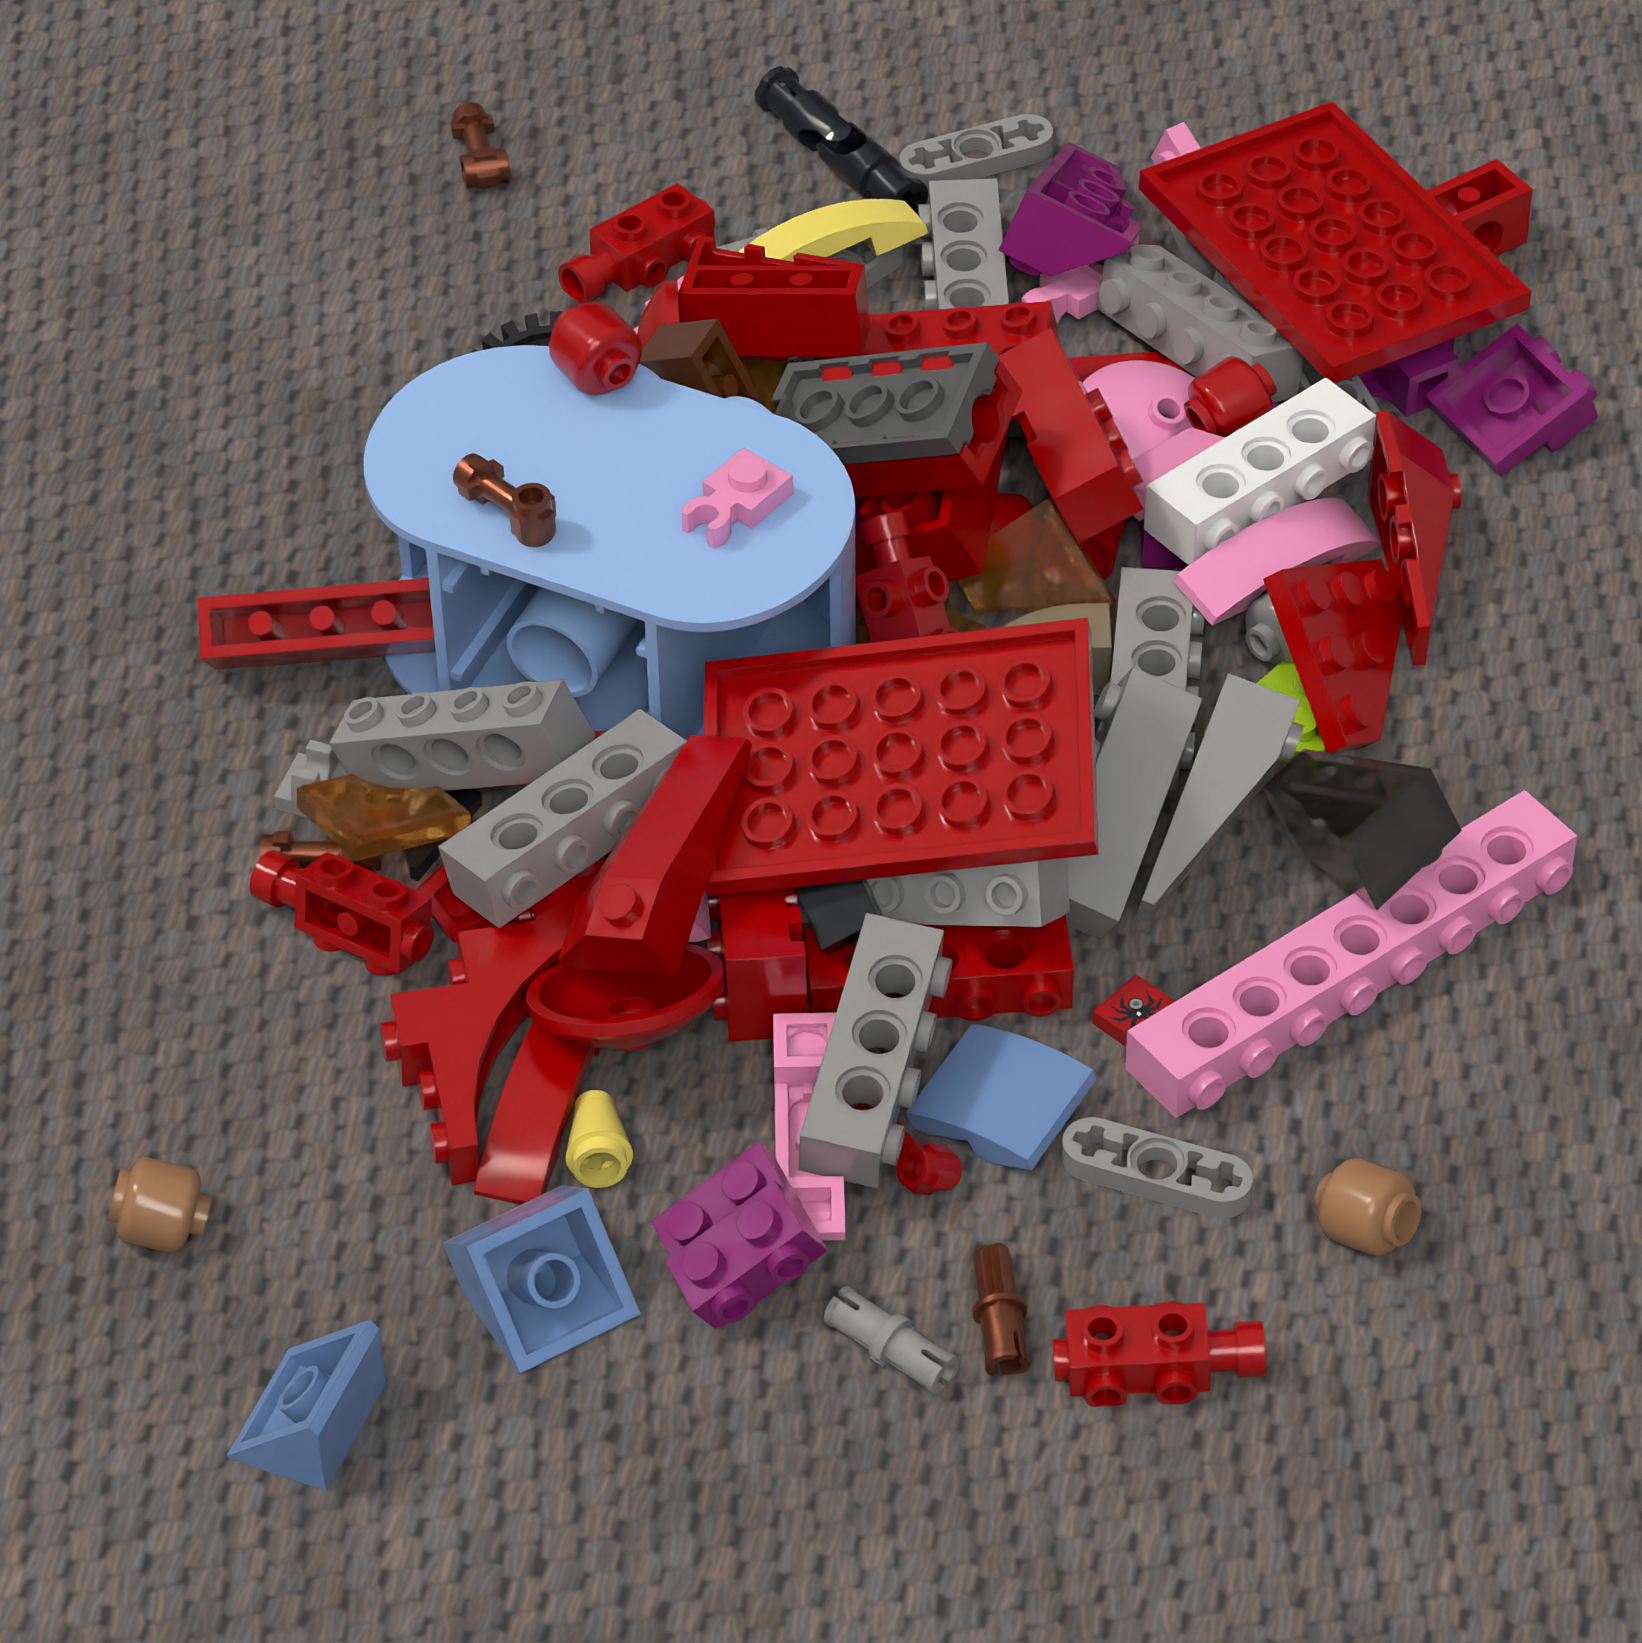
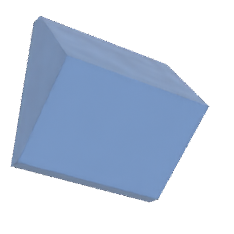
[226,1319,386,1491]

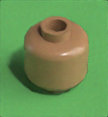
[107,1157,212,1253]
[1315,1158,1421,1256]

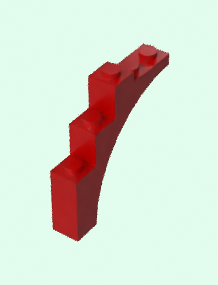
[380,859,606,1186]

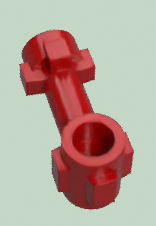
[855,1103,962,1195]

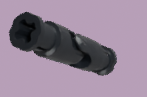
[755,66,928,214]

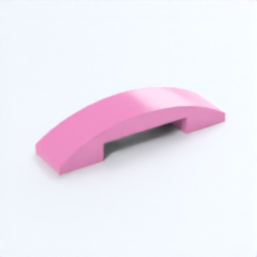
[1173,498,1382,626]
[773,1012,845,1240]

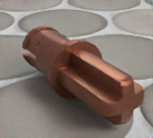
[972,1242,1030,1376]

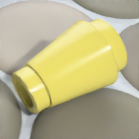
[566,1090,633,1188]

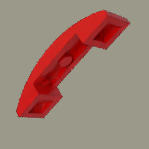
[474,1021,602,1205]

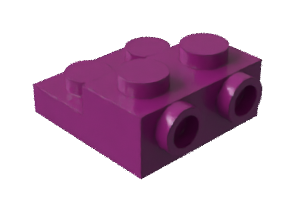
[1425,323,1598,477]
[651,1141,828,1329]

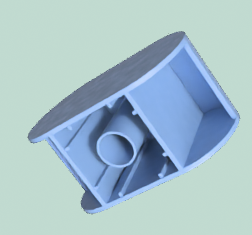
[364,345,856,740]

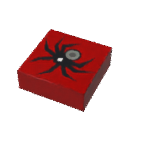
[1092,974,1175,1047]

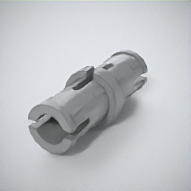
[823,1286,960,1396]

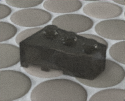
[1262,749,1462,910]

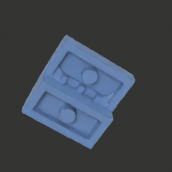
[906,1024,1097,1170]

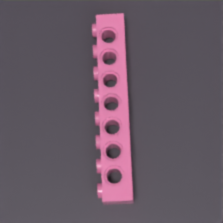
[1125,790,1577,1118]

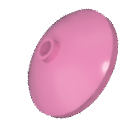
[1083,360,1195,459]

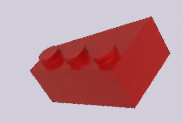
[678,235,870,361]
[998,328,1144,544]

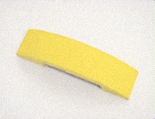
[738,199,928,262]

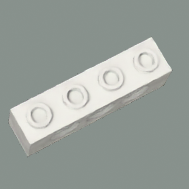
[1144,378,1376,565]

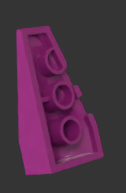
[998,142,1141,276]

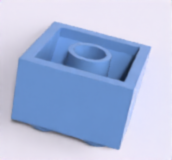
[442,1185,641,1374]

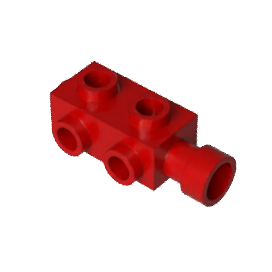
[558,183,716,305]
[856,511,959,643]
[249,850,434,976]
[1053,1301,1266,1407]

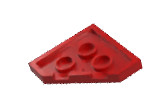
[1263,559,1403,754]

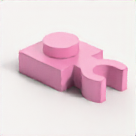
[682,448,793,548]

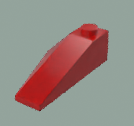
[1367,411,1461,666]

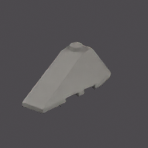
[1135,673,1304,922]

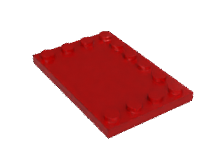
[1139,101,1532,384]
[704,618,1099,897]

